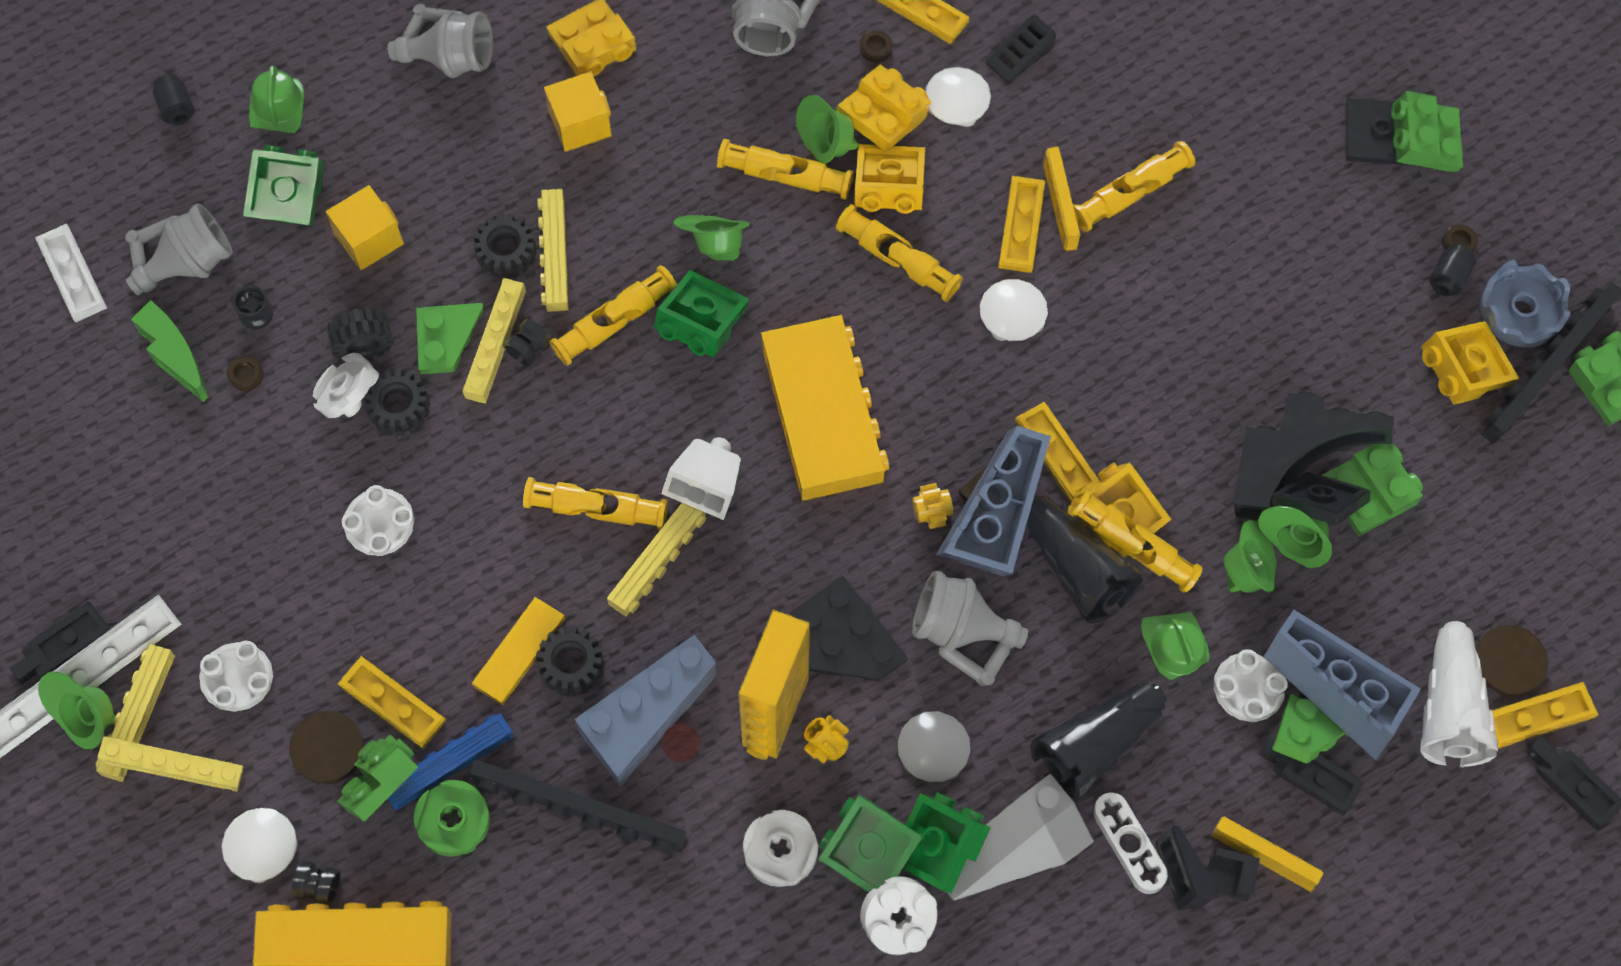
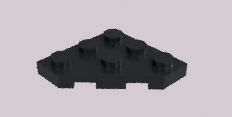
[756,575,908,682]

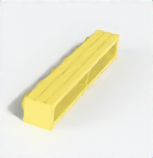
[538,189,569,312]
[463,278,526,404]
[607,503,706,616]
[96,644,175,782]
[97,736,243,792]

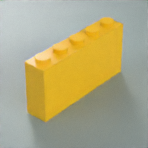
[761,315,889,501]
[739,610,809,760]
[253,901,452,966]

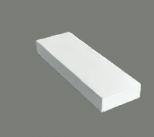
[35,224,107,322]

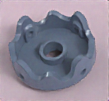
[1480,260,1570,348]

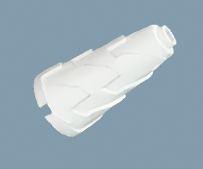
[1421,621,1498,767]

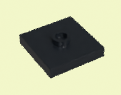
[1345,98,1412,166]
[1272,471,1371,525]

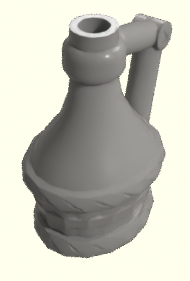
[731,0,820,56]
[388,4,493,79]
[125,204,233,296]
[912,571,1028,686]

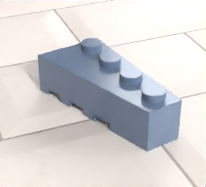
[936,426,1051,576]
[1264,610,1421,760]
[574,635,717,788]

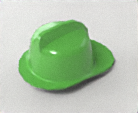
[249,66,304,134]
[796,95,858,163]
[674,215,750,260]
[1258,506,1332,568]
[1224,520,1276,593]
[1141,612,1210,680]
[38,672,116,749]

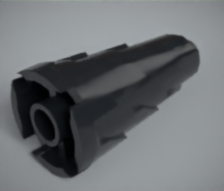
[1027,495,1144,624]
[1030,683,1167,802]

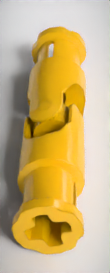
[717,139,854,200]
[1073,141,1196,232]
[835,204,963,302]
[549,265,677,366]
[523,477,669,530]
[1068,487,1203,593]

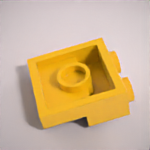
[546,0,636,76]
[836,64,932,152]
[855,144,925,214]
[1421,321,1519,405]
[1068,463,1171,558]

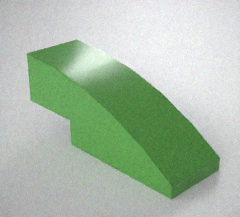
[131,300,208,402]

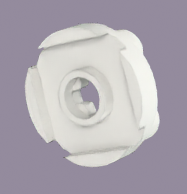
[313,353,379,418]
[743,810,818,887]
[860,877,937,955]

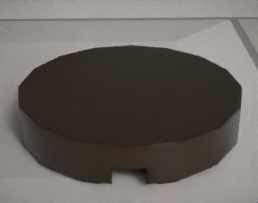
[1475,625,1549,697]
[289,711,364,784]

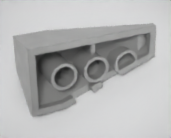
[948,774,1094,901]

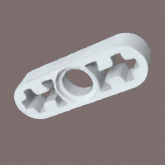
[1093,793,1167,894]

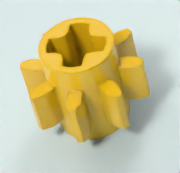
[912,483,954,529]
[803,715,849,763]

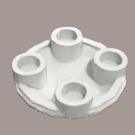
[926,67,991,127]
[980,279,1048,341]
[342,485,415,556]
[199,641,273,712]
[1213,649,1287,722]
[222,808,298,883]

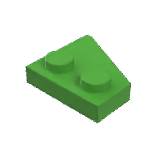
[416,303,484,375]
[1272,694,1349,764]

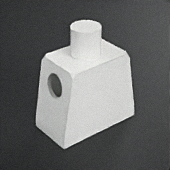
[661,437,741,520]

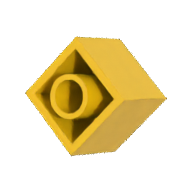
[544,72,612,152]
[325,185,404,270]

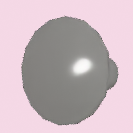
[898,711,970,782]

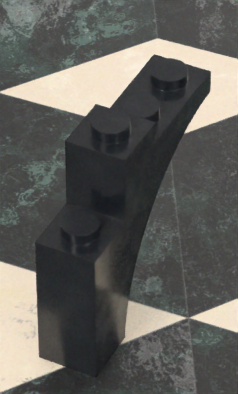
[1233,391,1394,520]

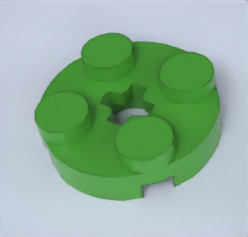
[414,780,490,857]

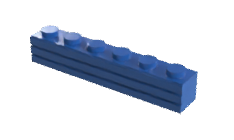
[388,713,514,811]

